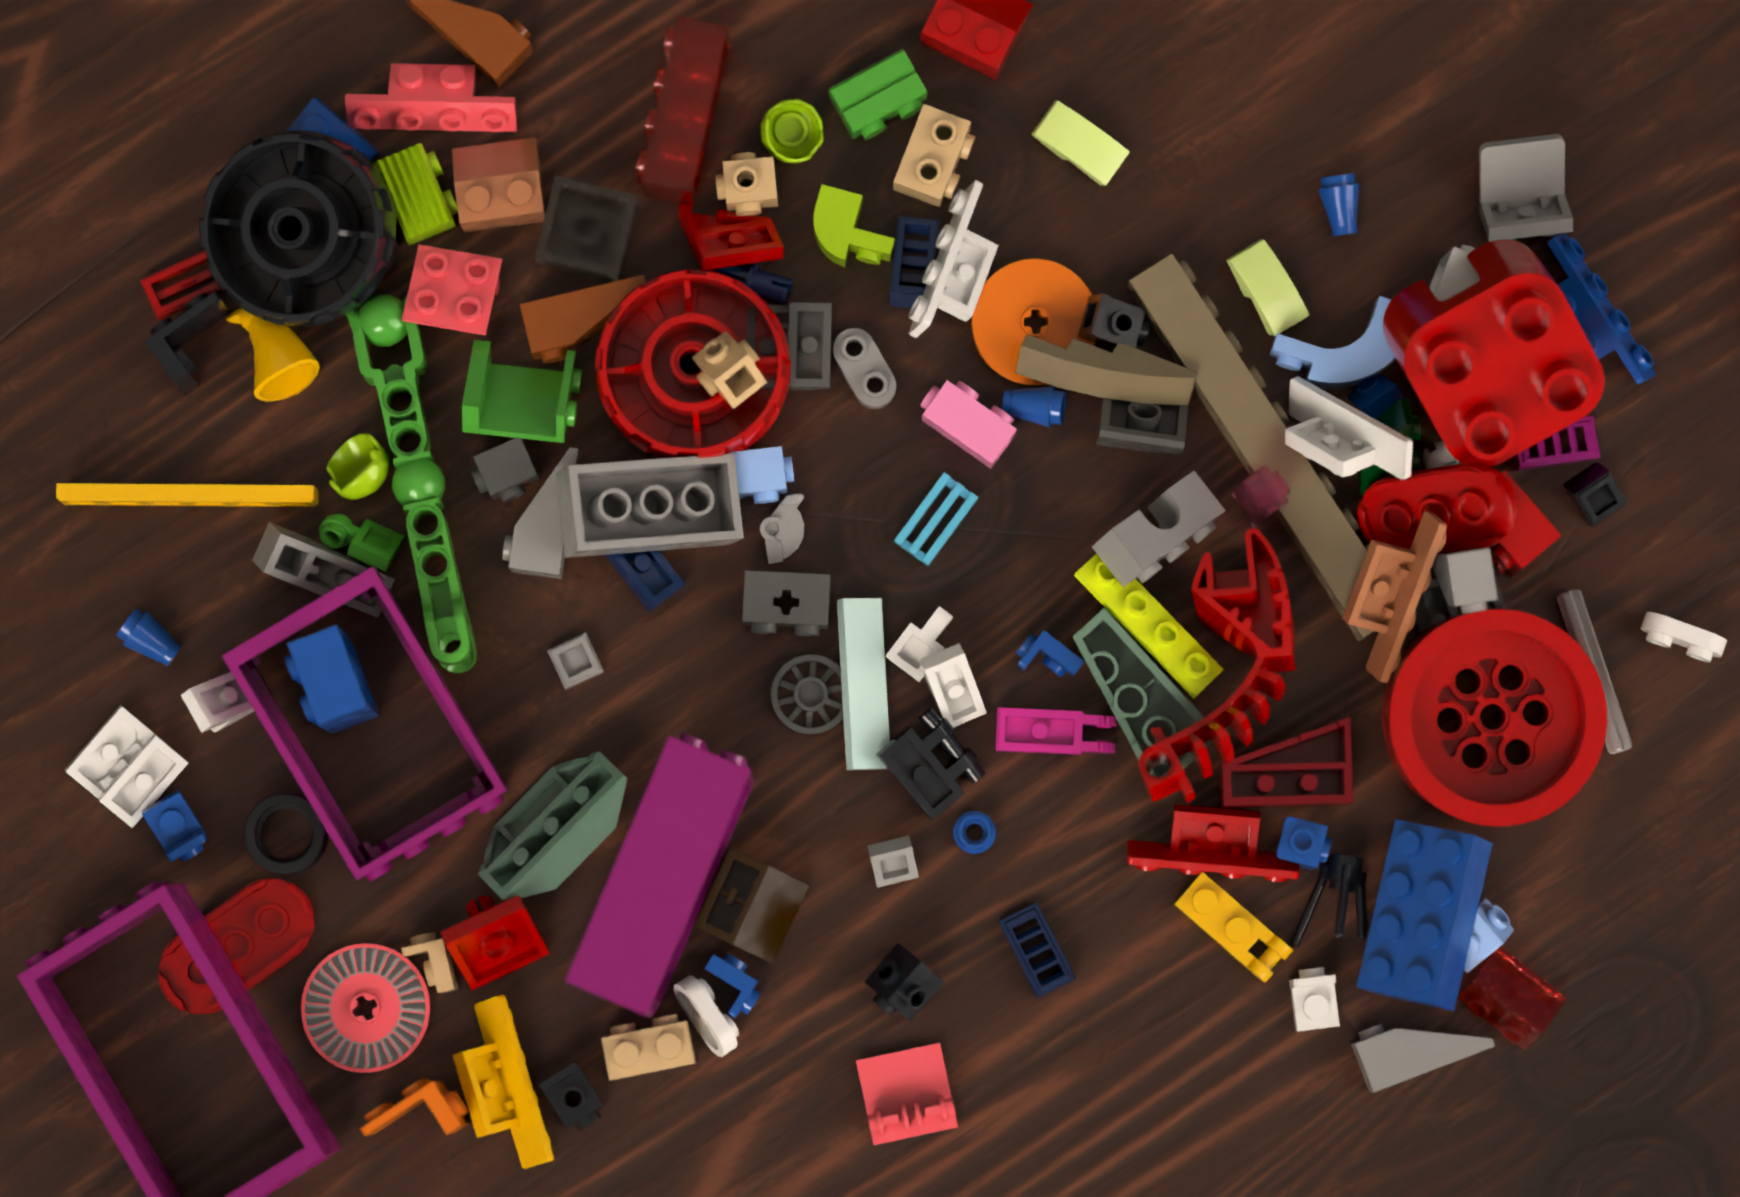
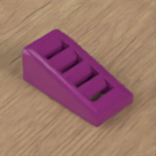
[1513,416,1600,472]

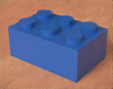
[284,625,380,734]

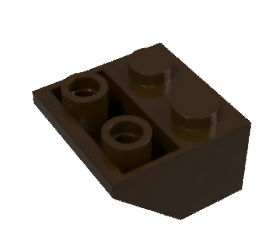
[694,848,809,964]

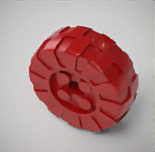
[595,269,791,459]

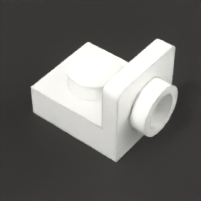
[1289,967,1340,1032]

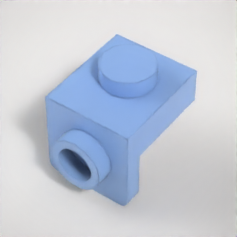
[1464,899,1514,973]

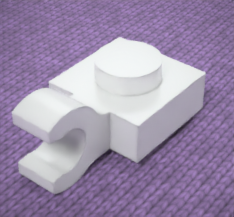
[885,606,953,683]

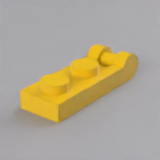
[1173,872,1293,983]

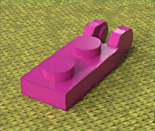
[995,707,1117,755]

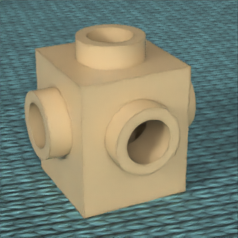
[715,152,778,216]
[692,331,767,409]

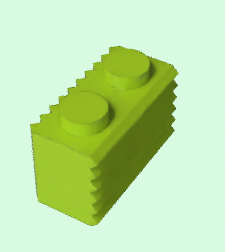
[374,143,458,246]

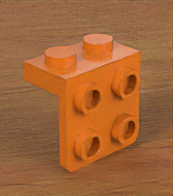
[361,1078,470,1136]

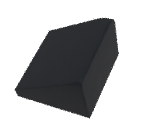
[1563,462,1627,527]

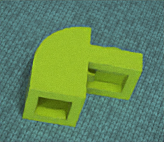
[813,184,895,267]

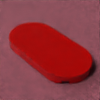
[1357,462,1518,556]
[159,879,315,1014]

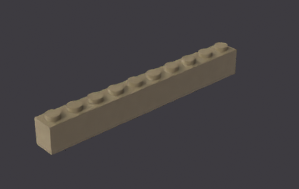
[1127,254,1375,642]

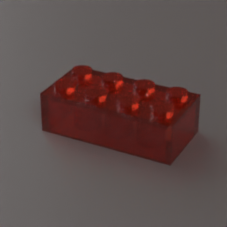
[635,16,730,207]

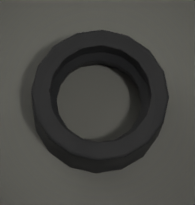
[243,792,329,875]

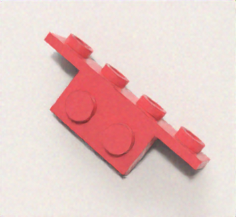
[345,63,517,132]

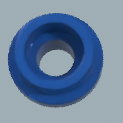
[953,811,996,854]

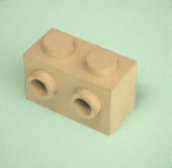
[893,104,976,208]
[601,1014,697,1080]

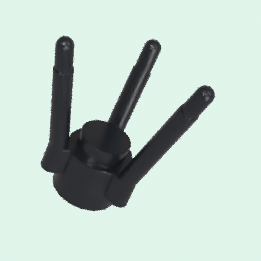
[1291,854,1367,948]

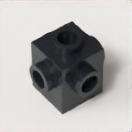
[864,943,944,1022]

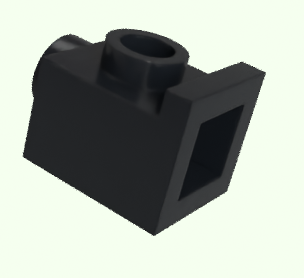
[1077,293,1149,349]
[539,1061,605,1131]

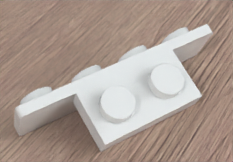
[908,180,999,338]
[1285,376,1413,480]

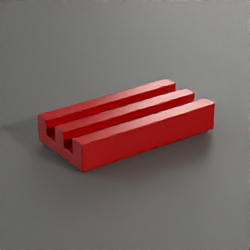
[140,250,223,321]

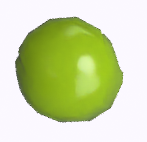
[760,99,824,163]
[326,433,390,500]

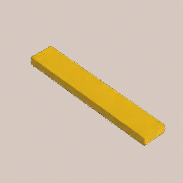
[56,483,319,507]

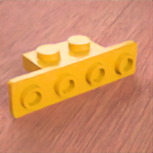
[452,994,554,1169]

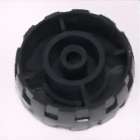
[199,130,399,327]

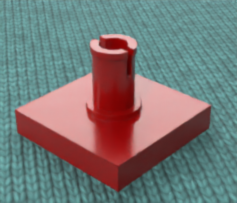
[440,895,550,991]

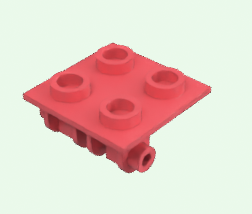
[402,244,502,336]
[856,1043,958,1145]

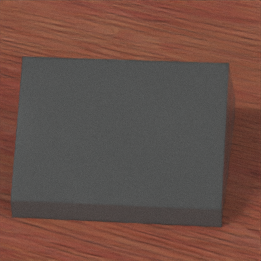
[1096,398,1188,457]

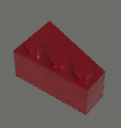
[1218,717,1353,809]

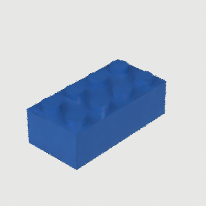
[1356,819,1493,1011]

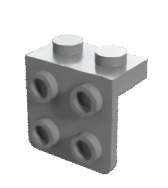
[1479,134,1573,242]

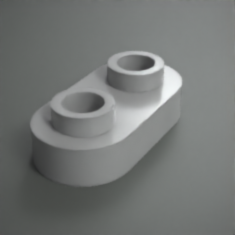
[833,328,896,409]

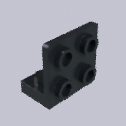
[145,292,230,395]

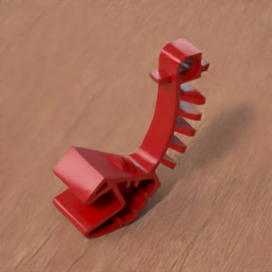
[1139,528,1295,803]

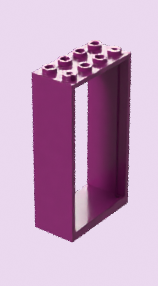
[17,881,342,1197]

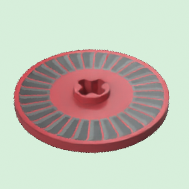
[301,943,431,1073]

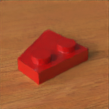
[677,203,784,271]

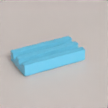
[894,472,979,567]

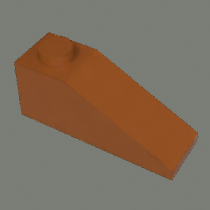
[406,0,533,88]
[520,275,646,363]

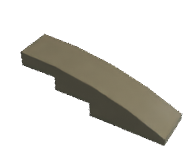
[1015,334,1198,406]

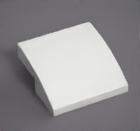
[64,705,188,828]

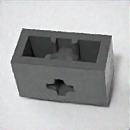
[742,570,831,636]

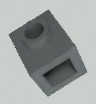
[471,438,540,503]

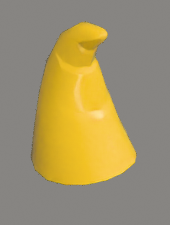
[226,307,320,401]

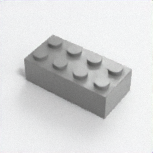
[556,453,744,558]

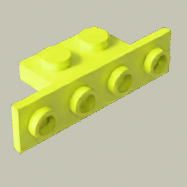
[1074,553,1224,699]

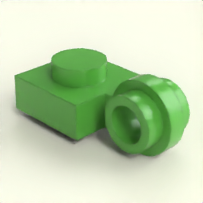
[319,513,405,572]

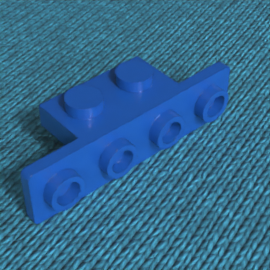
[1547,233,1656,385]

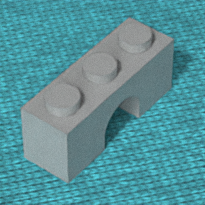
[1092,471,1226,588]

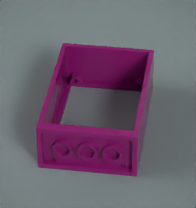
[222,566,507,882]
[565,733,755,1018]

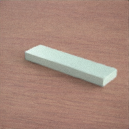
[837,598,890,770]

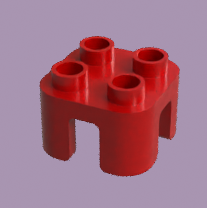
[1383,239,1605,467]

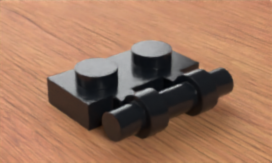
[876,707,985,821]

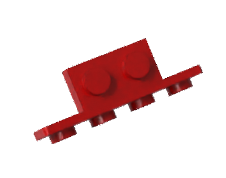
[1126,804,1300,882]

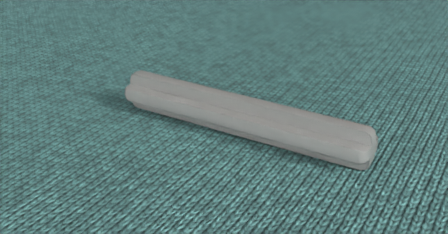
[1557,589,1632,754]

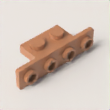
[1342,511,1447,683]

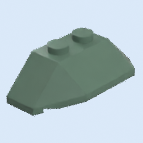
[478,751,628,902]

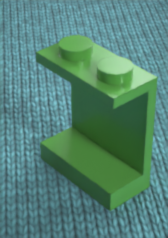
[462,340,583,443]

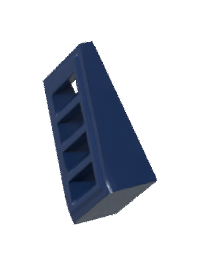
[890,216,940,308]
[998,902,1076,998]

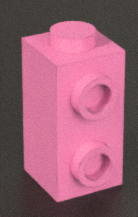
[920,380,1017,469]

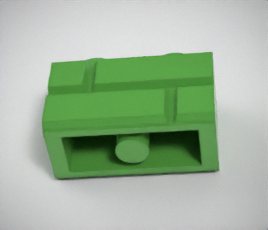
[828,48,927,140]

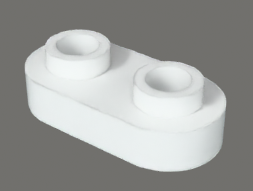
[1640,612,1727,663]
[674,975,739,1057]

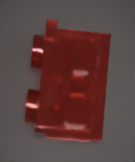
[1458,947,1567,1049]

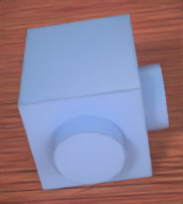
[731,446,795,504]

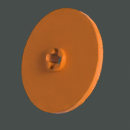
[971,259,1095,386]

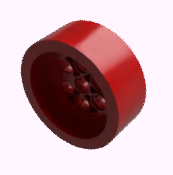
[1381,609,1607,827]

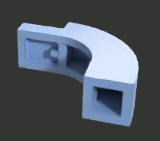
[1269,296,1395,389]

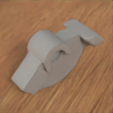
[759,493,804,564]

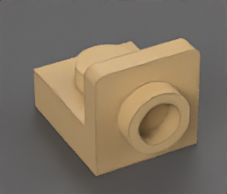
[401,932,459,993]

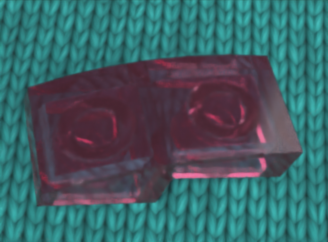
[1231,465,1290,528]

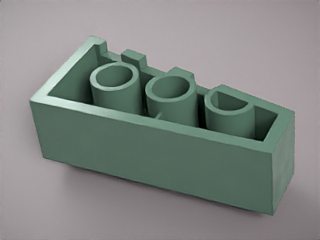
[1072,608,1212,777]

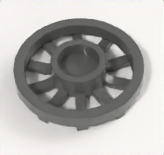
[771,654,843,735]

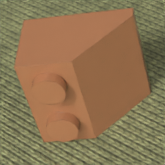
[452,137,548,233]

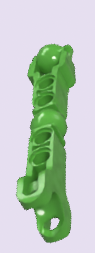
[346,294,477,674]

